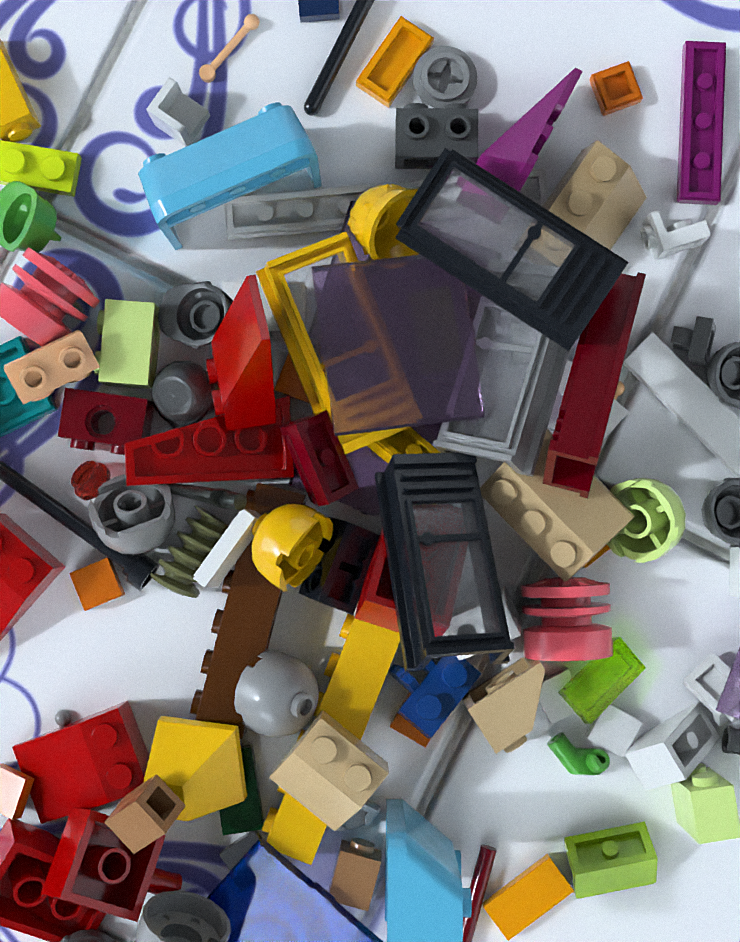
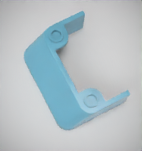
[138,102,322,250]
[385,799,472,942]

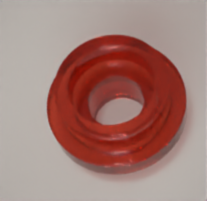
[71,461,111,500]

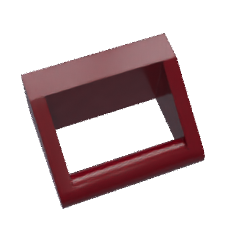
[279,410,359,507]

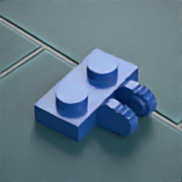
[388,656,482,739]

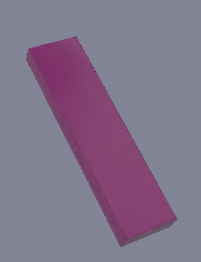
[677,41,726,205]

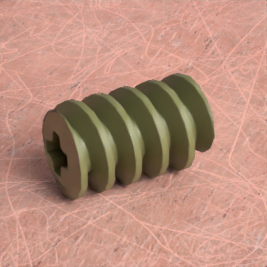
[150,505,229,598]

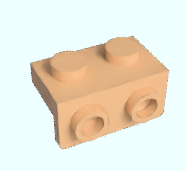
[4,330,100,405]

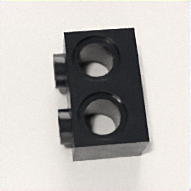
[298,516,379,615]

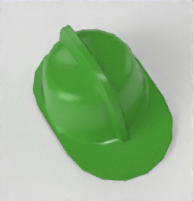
[0,181,62,252]

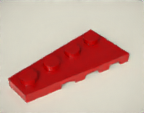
[124,395,294,486]

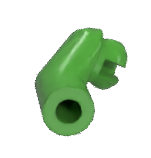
[547,732,610,776]

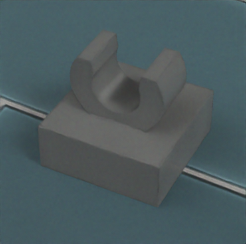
[670,316,716,367]

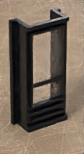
[395,148,629,352]
[374,453,515,671]

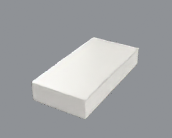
[193,509,261,588]

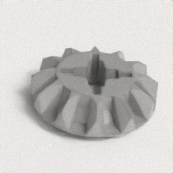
[413,46,477,108]

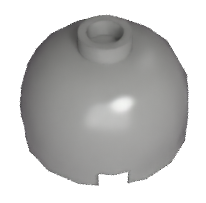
[88,474,175,555]
[234,650,319,738]

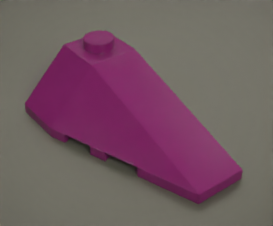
[455,67,583,225]

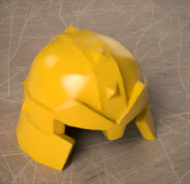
[347,184,419,271]

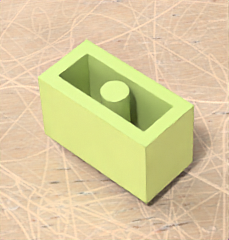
[94,299,160,389]
[671,763,740,844]

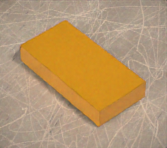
[356,16,434,108]
[482,853,574,941]

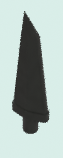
[167,483,247,511]

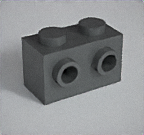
[395,103,479,169]

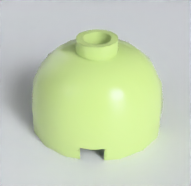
[607,478,686,563]

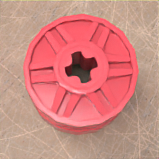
[0,247,100,346]
[521,577,613,661]

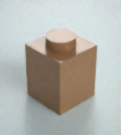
[104,774,186,854]
[327,838,381,911]

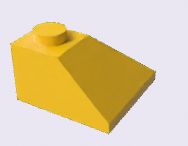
[144,716,247,822]

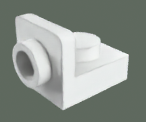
[640,210,711,260]
[683,653,740,726]

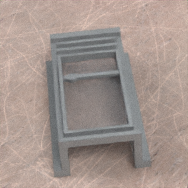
[432,259,570,477]

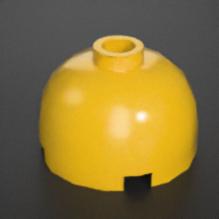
[252,504,333,592]

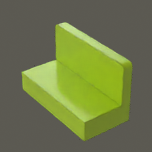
[564,821,658,899]

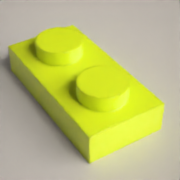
[0,140,82,197]

